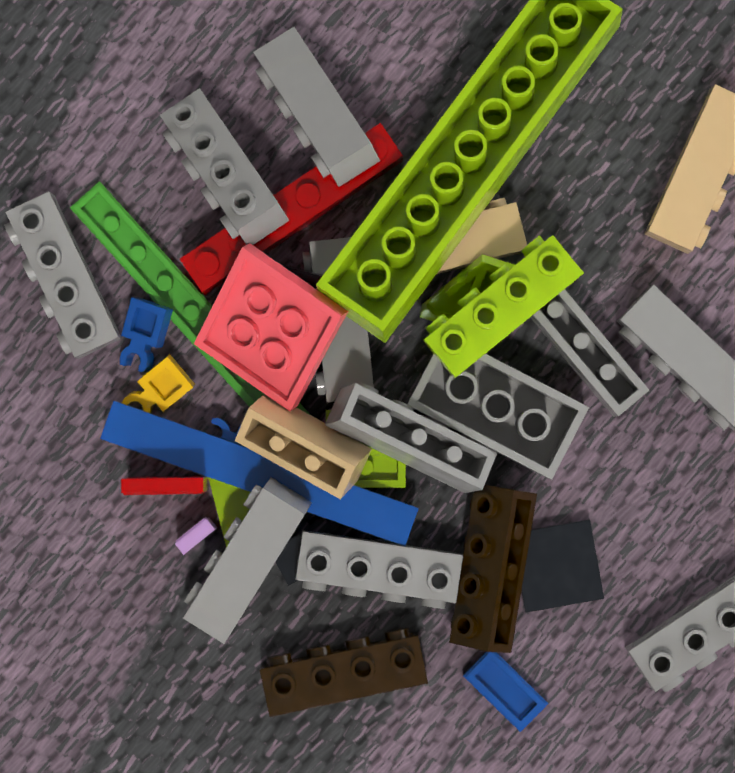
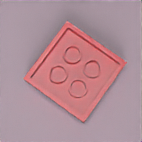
[194,243,349,412]

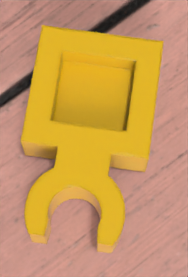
[121,354,196,413]

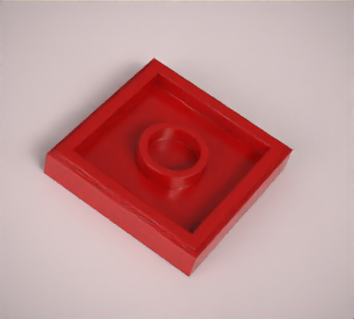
[121,476,209,495]

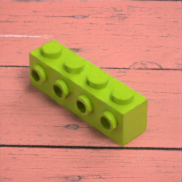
[424,235,584,379]

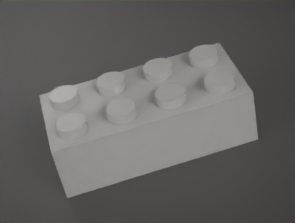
[407,353,589,480]

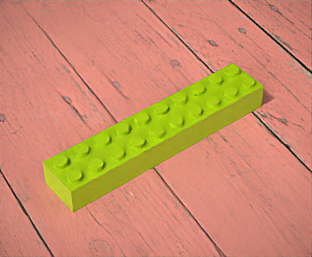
[316,0,622,343]

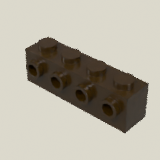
[449,485,537,653]
[260,628,428,717]

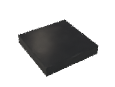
[521,519,604,613]

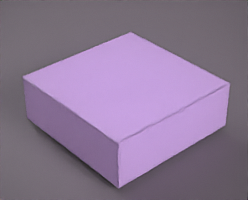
[175,517,217,555]

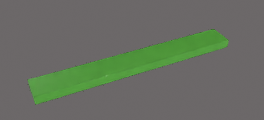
[70,181,310,415]

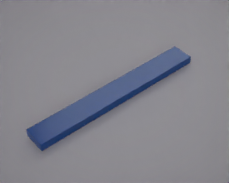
[100,401,419,546]

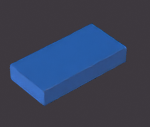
[463,651,548,732]

